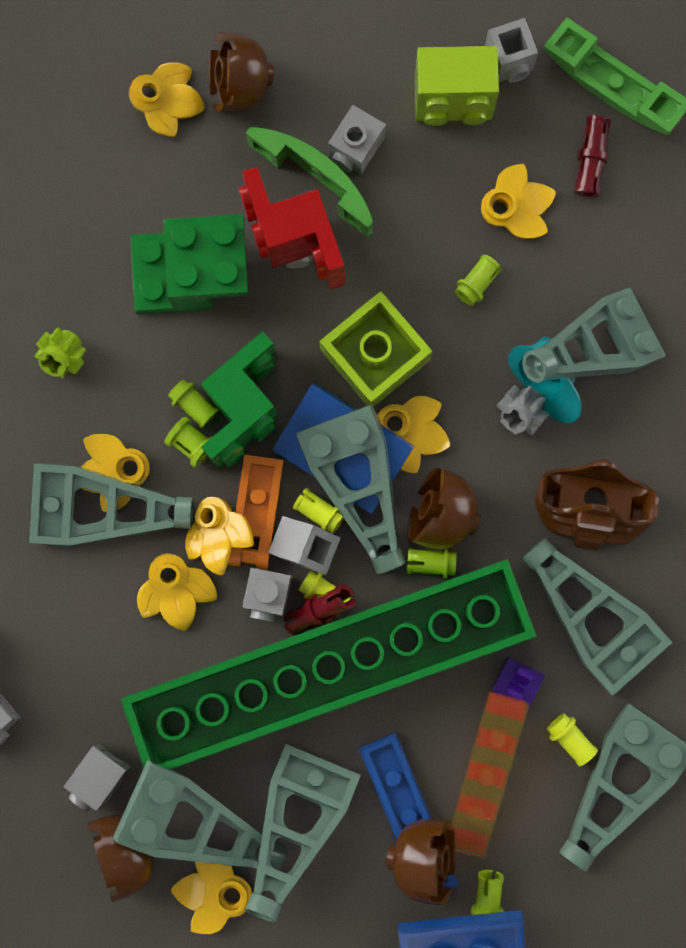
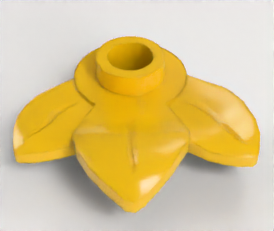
[129,63,205,137]
[481,164,556,239]
[377,396,450,474]
[81,434,150,512]
[185,496,254,575]
[137,553,217,631]
[171,862,252,934]

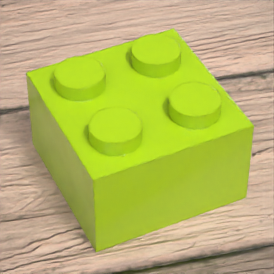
[415,46,499,126]
[319,291,433,407]

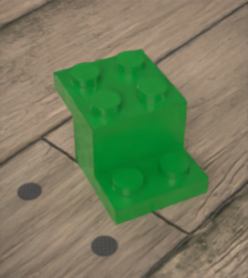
[131,214,249,314]
[201,331,278,469]

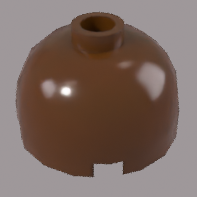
[208,32,274,113]
[407,468,481,550]
[88,815,153,903]
[386,819,456,906]

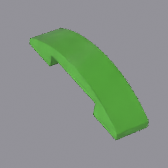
[543,17,686,135]
[246,127,373,238]

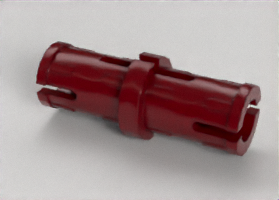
[574,115,611,198]
[283,584,356,636]

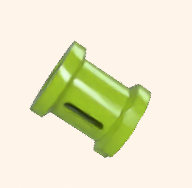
[164,416,212,468]

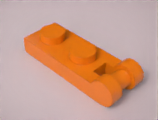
[228,455,284,571]

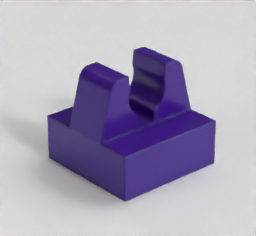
[490,657,545,711]

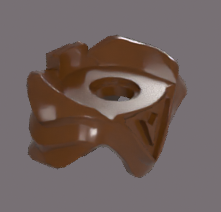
[535,459,659,551]

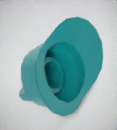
[508,336,582,424]

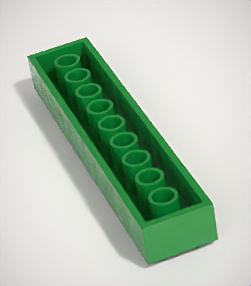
[121,559,537,769]

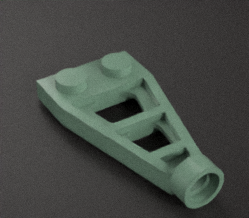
[523,287,666,383]
[296,404,406,574]
[29,463,194,546]
[522,537,673,696]
[559,704,686,872]
[245,744,361,923]
[113,760,286,870]

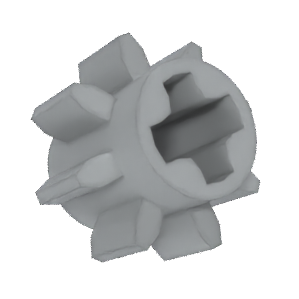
[496,385,549,435]

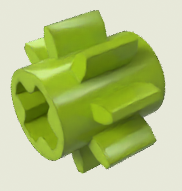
[35,328,86,378]

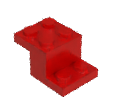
[238,167,345,290]

